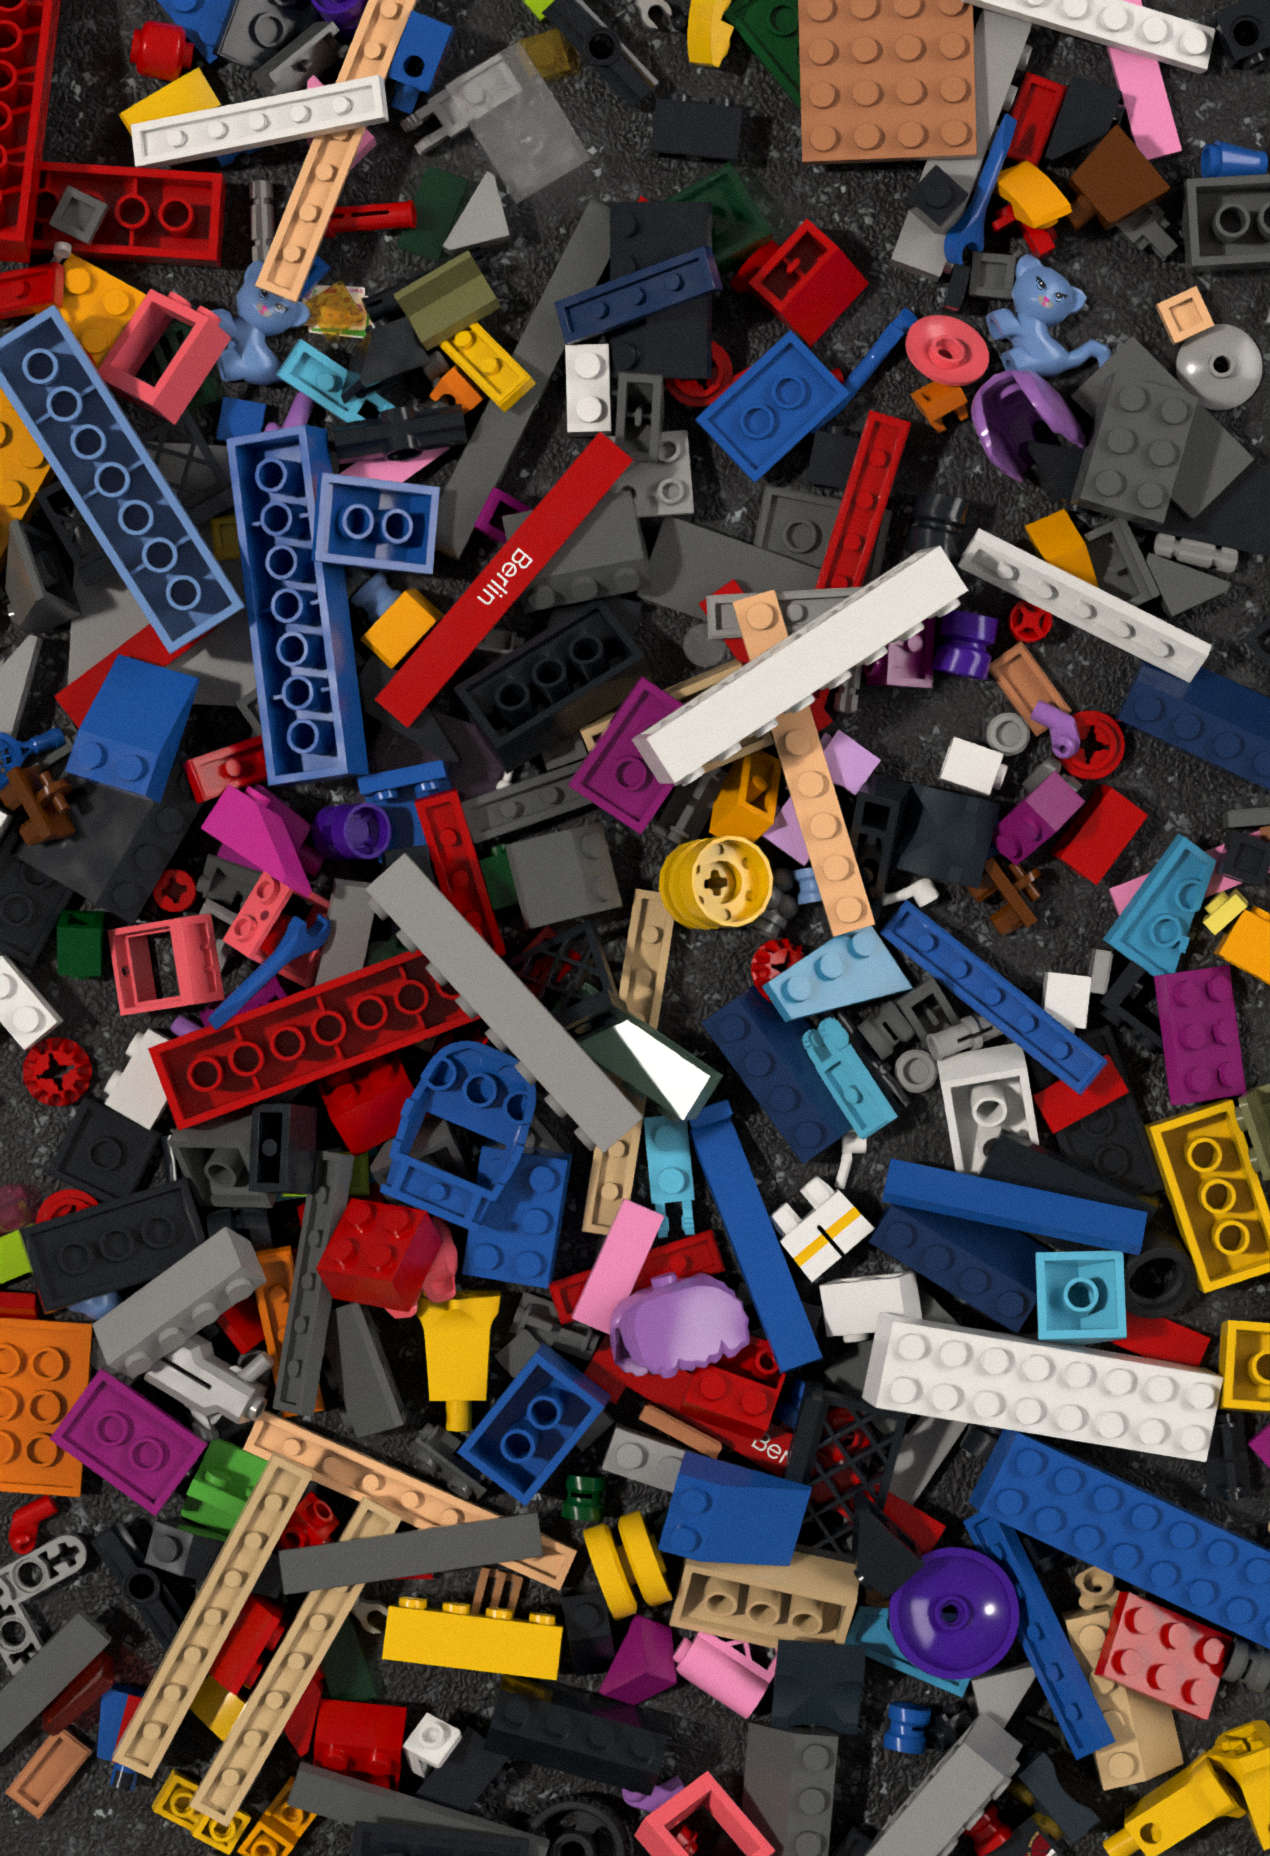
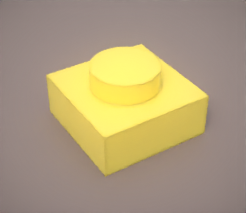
[1203,889,1248,935]

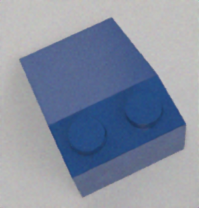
[311,472,440,575]
[65,654,201,804]
[658,1451,812,1566]

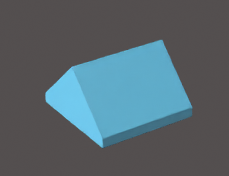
[1035,1250,1127,1346]

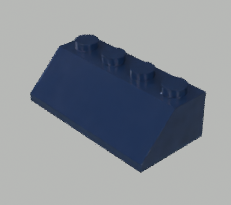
[1114,659,1270,794]
[701,984,853,1164]
[866,1203,1051,1334]

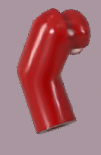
[8,1495,59,1555]

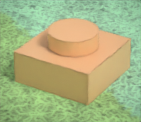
[1155,286,1214,345]

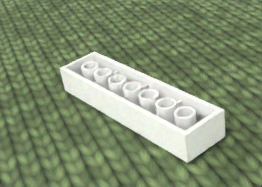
[631,546,968,786]
[862,1312,1223,1462]

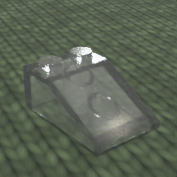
[444,41,590,204]

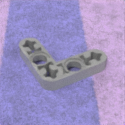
[0,1532,89,1675]

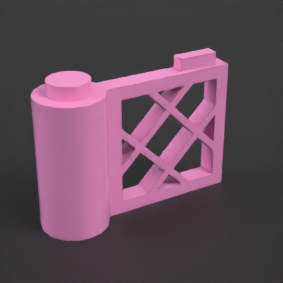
[672,1632,777,1719]

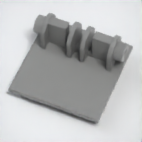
[606,430,694,518]

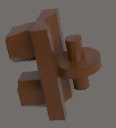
[0,765,76,846]
[965,857,1041,936]

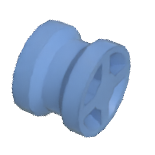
[350,572,402,624]
[792,867,822,905]

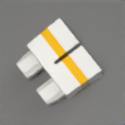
[769,1176,875,1282]

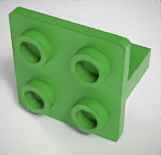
[181,1438,268,1534]

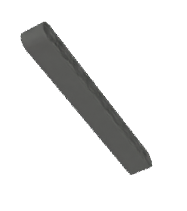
[435,199,610,562]

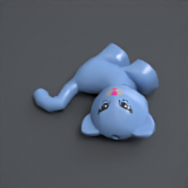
[985,254,1113,377]
[211,260,312,386]

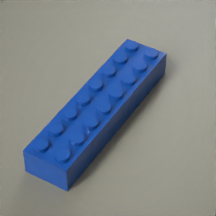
[226,425,369,787]
[968,1429,1270,1649]

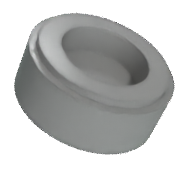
[986,713,1030,756]
[894,1049,938,1093]

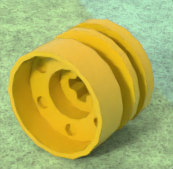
[659,835,773,930]

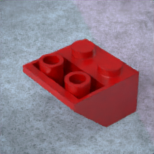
[747,219,869,348]
[315,1049,430,1158]
[678,1335,786,1442]
[208,1592,288,1695]
[313,1699,407,1792]

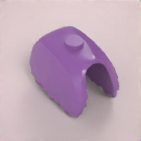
[971,369,1087,483]
[610,1272,750,1378]

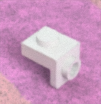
[402,1713,462,1778]

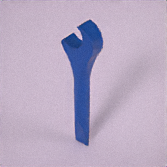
[944,114,1017,265]
[811,307,918,435]
[208,914,331,1030]

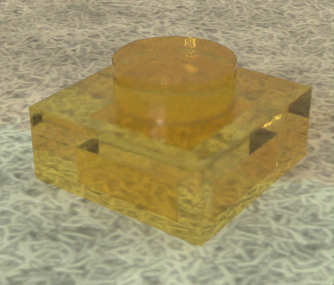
[517,29,571,85]
[304,280,365,341]

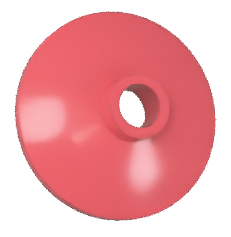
[905,315,989,386]

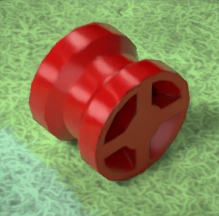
[1007,600,1052,643]
[153,869,199,912]
[963,1802,1013,1856]

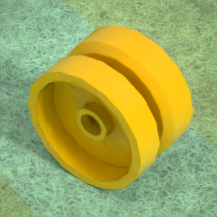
[583,1509,673,1621]

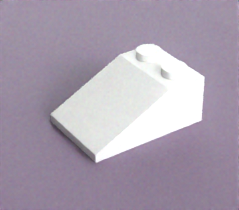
[937,1043,1039,1176]

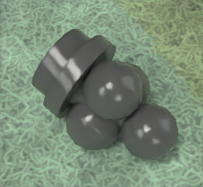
[745,867,798,939]

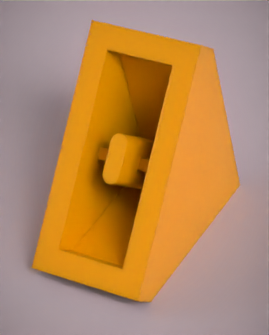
[1024,509,1099,588]
[360,588,444,669]

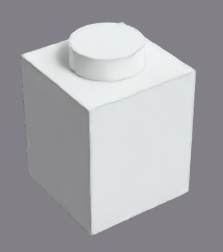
[938,737,1008,796]
[1041,972,1092,1034]

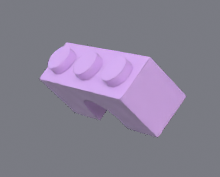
[761,730,881,866]

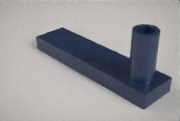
[554,246,723,345]

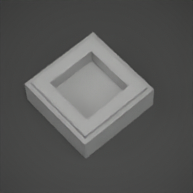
[1088,949,1113,994]

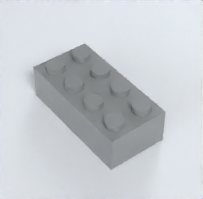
[864,1712,1023,1856]

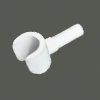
[883,878,939,908]
[834,1129,866,1189]

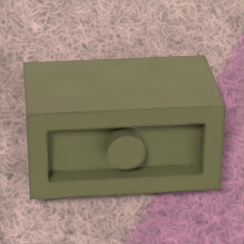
[393,250,501,351]

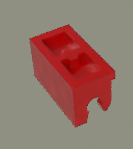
[1049,783,1148,885]

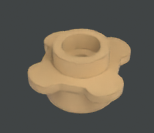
[1075,1566,1120,1611]

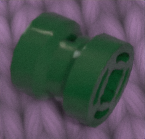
[561,1471,608,1521]

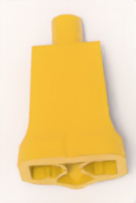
[416,1290,501,1432]
[1206,1720,1270,1851]
[1103,1748,1247,1856]

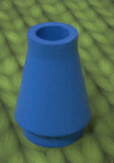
[1201,140,1268,178]

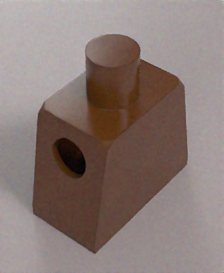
[1063,124,1171,231]

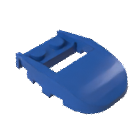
[380,1041,536,1233]

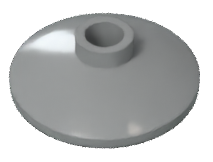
[1176,324,1263,411]

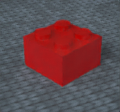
[316,1198,443,1312]

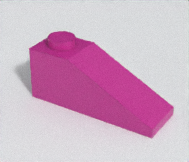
[201,784,312,898]

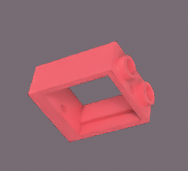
[97,289,231,425]
[222,871,330,989]
[107,913,225,1016]
[634,1771,776,1856]

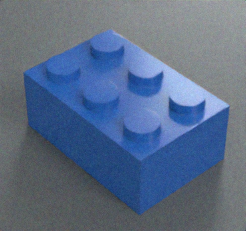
[462,1140,573,1289]
[457,1342,611,1507]

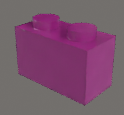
[991,771,1085,866]

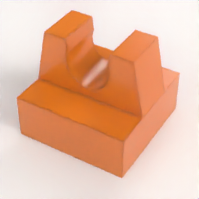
[429,364,486,415]
[910,381,968,434]

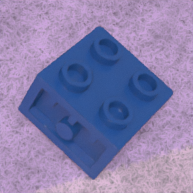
[357,760,452,863]

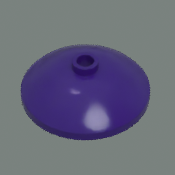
[888,1547,1019,1680]

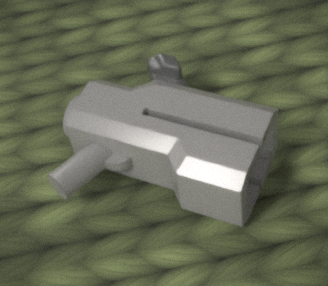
[144,1333,274,1442]

